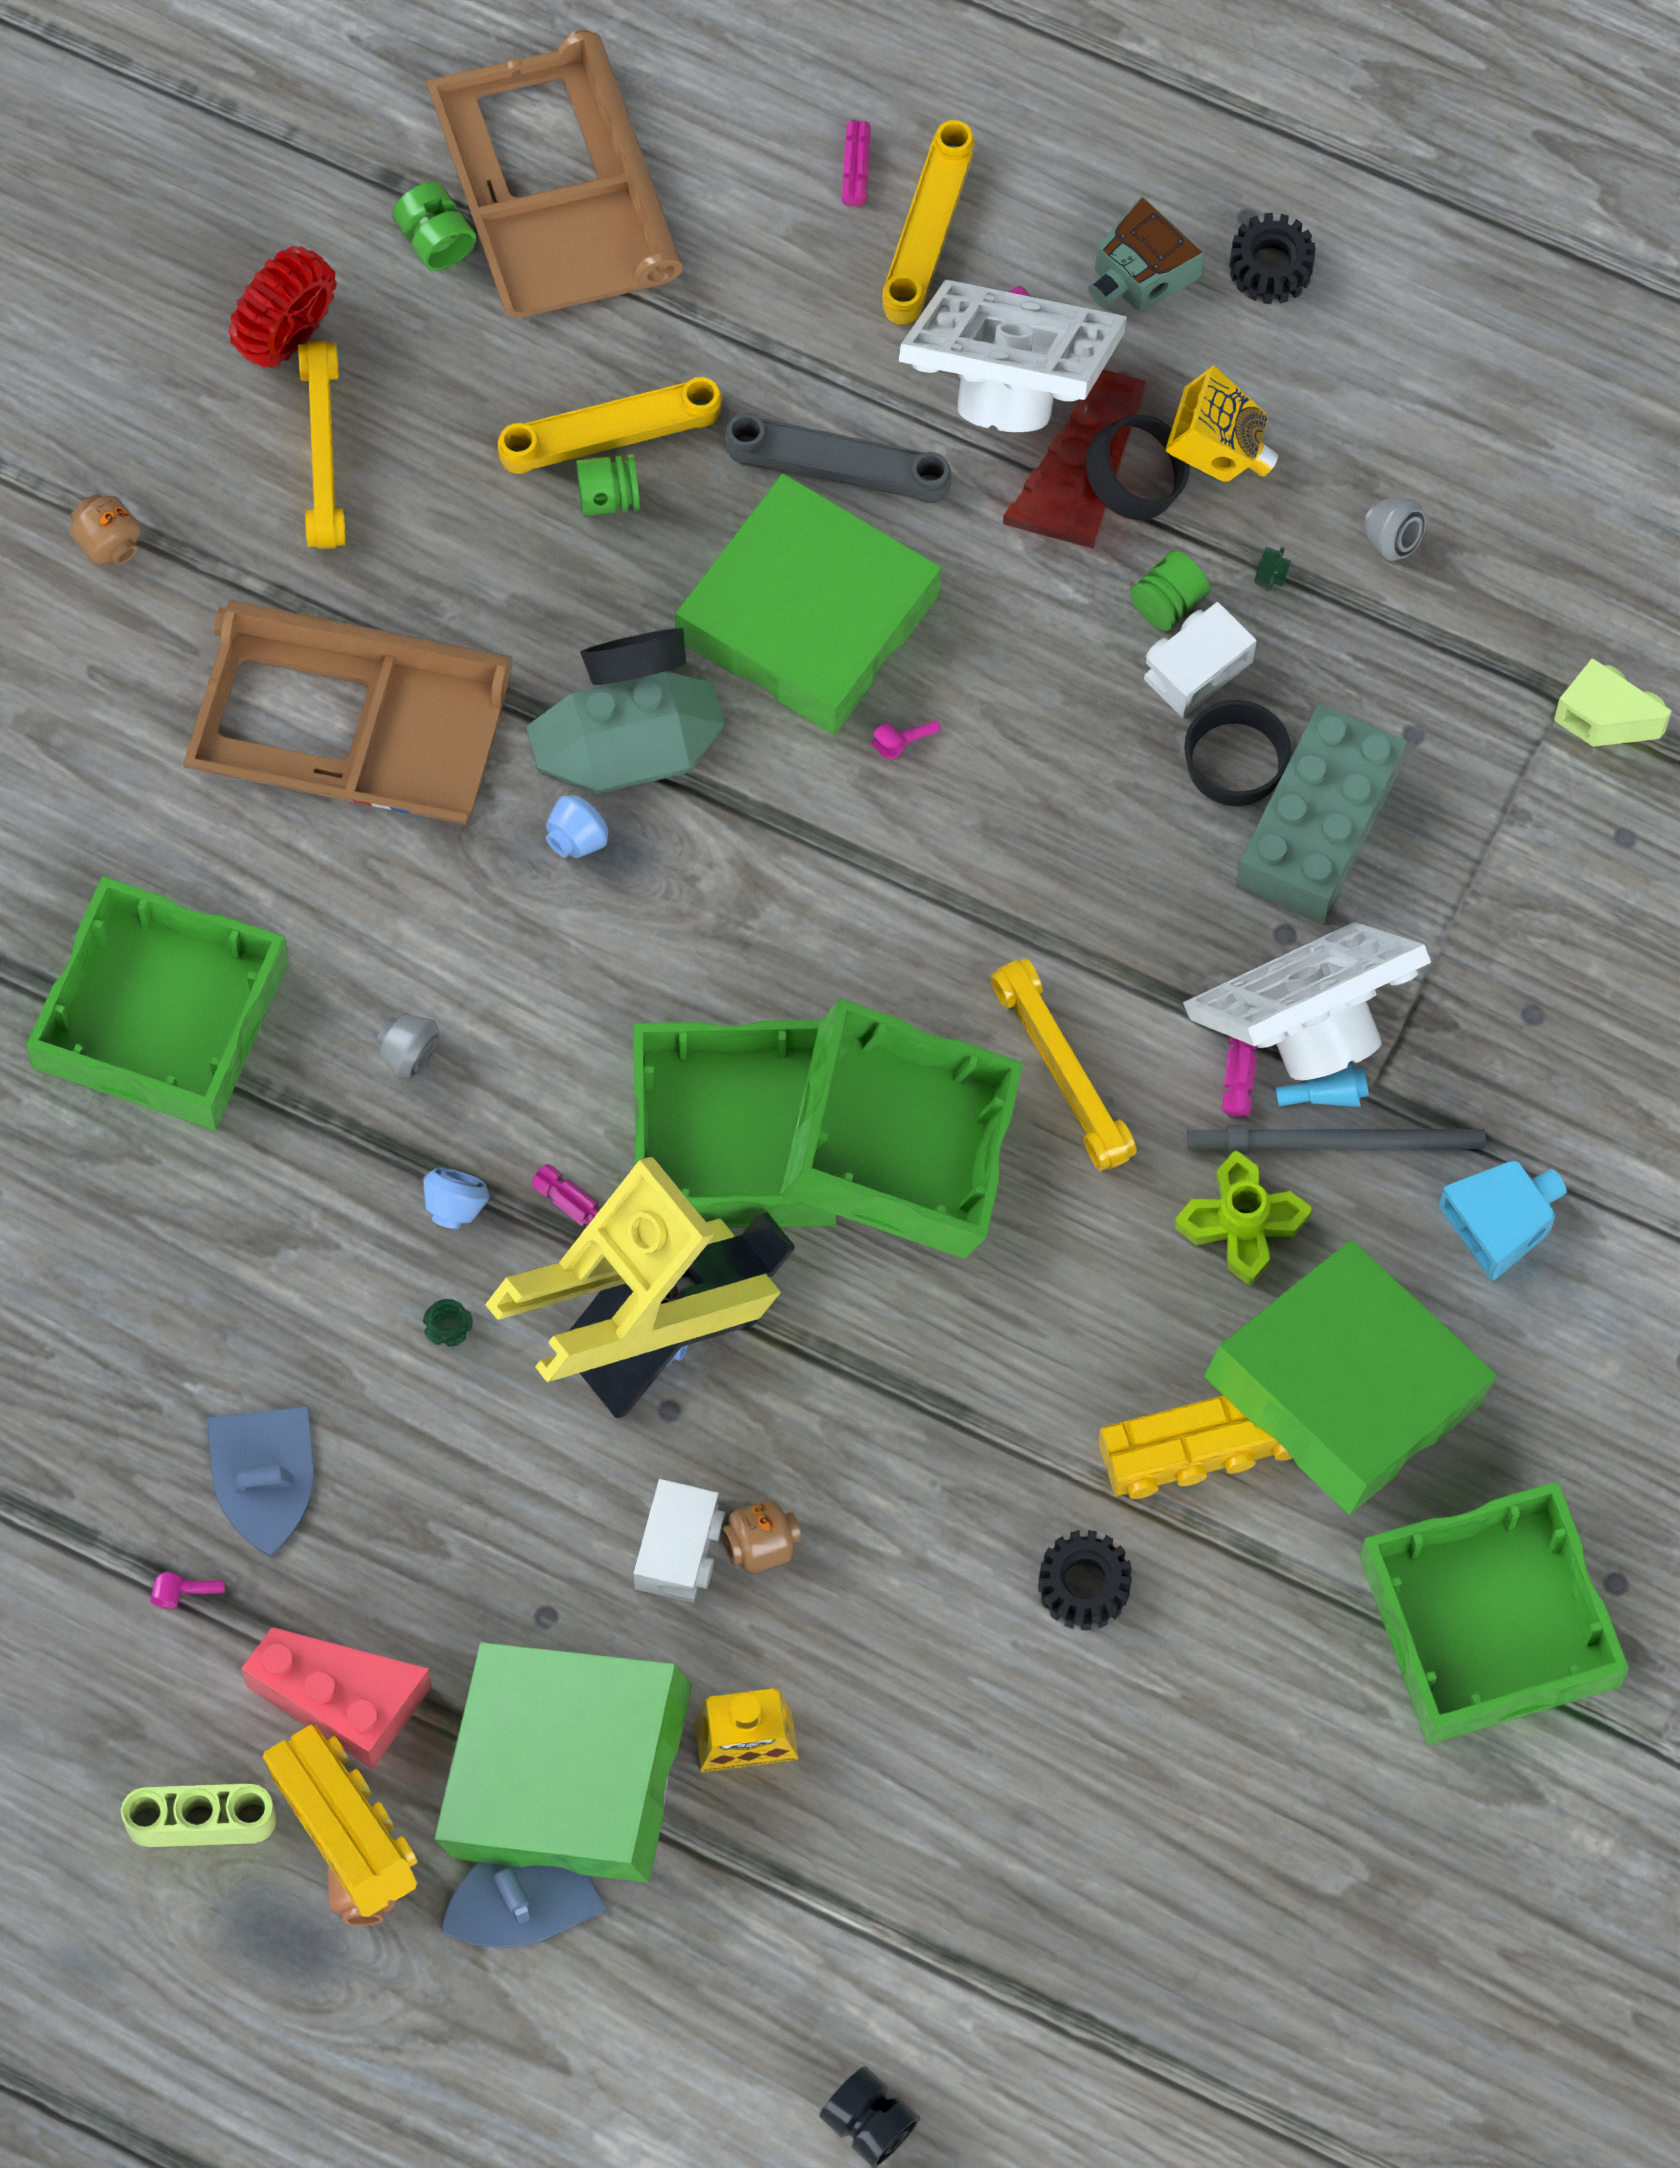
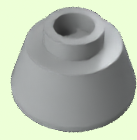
[1364,499,1426,561]
[377,1014,440,1079]

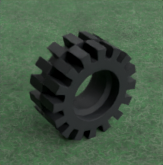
[1229,213,1316,304]
[1038,1530,1132,1630]

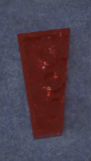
[1003,369,1146,549]

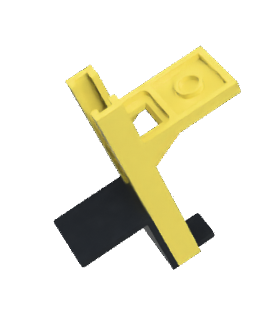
[485,1157,795,1418]

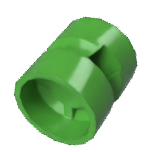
[392,182,477,271]

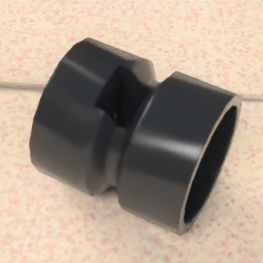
[819,2066,920,2168]

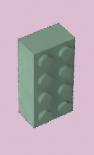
[1235,703,1407,924]

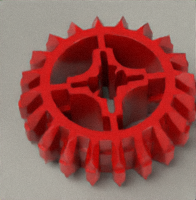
[228,245,337,368]

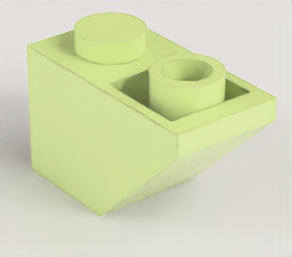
[1554,658,1672,747]

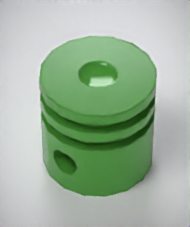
[576,454,640,517]
[1130,550,1210,631]

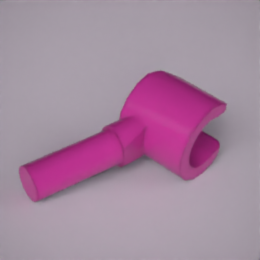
[871,720,940,760]
[150,1572,224,1609]

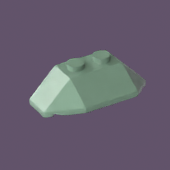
[526,671,725,795]

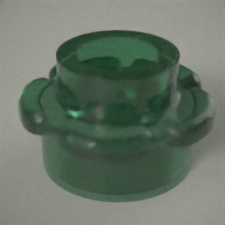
[1253,546,1291,592]
[423,1299,473,1347]

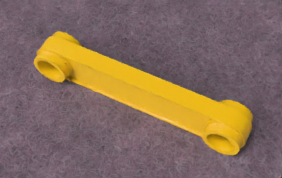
[882,120,975,325]
[298,340,346,550]
[497,377,722,474]
[990,958,1137,1172]

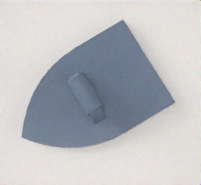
[207,1406,314,1558]
[441,1862,606,1948]

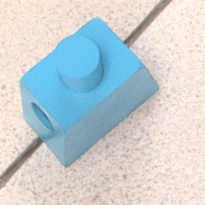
[1438,1161,1567,1282]

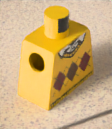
[694,1688,798,1772]

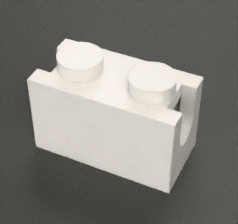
[1144,602,1257,718]
[633,1479,726,1603]

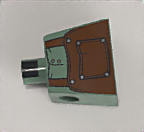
[1088,196,1204,310]

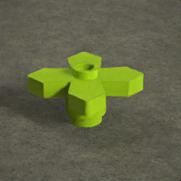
[1174,1151,1312,1285]

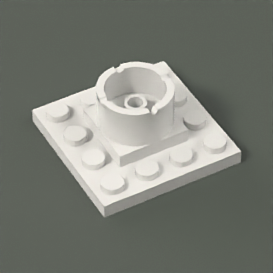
[899,279,1127,432]
[1183,922,1431,1080]

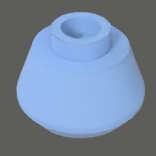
[546,795,609,858]
[423,1168,490,1229]

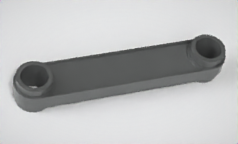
[725,413,951,503]

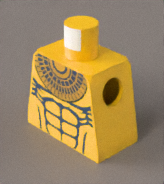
[1165,365,1278,482]

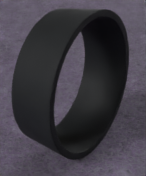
[1086,415,1190,520]
[580,628,686,685]
[1184,700,1291,806]

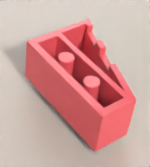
[241,1627,432,1770]

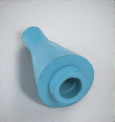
[1276,1061,1369,1108]

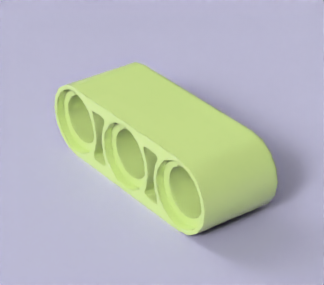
[121,1784,277,1847]

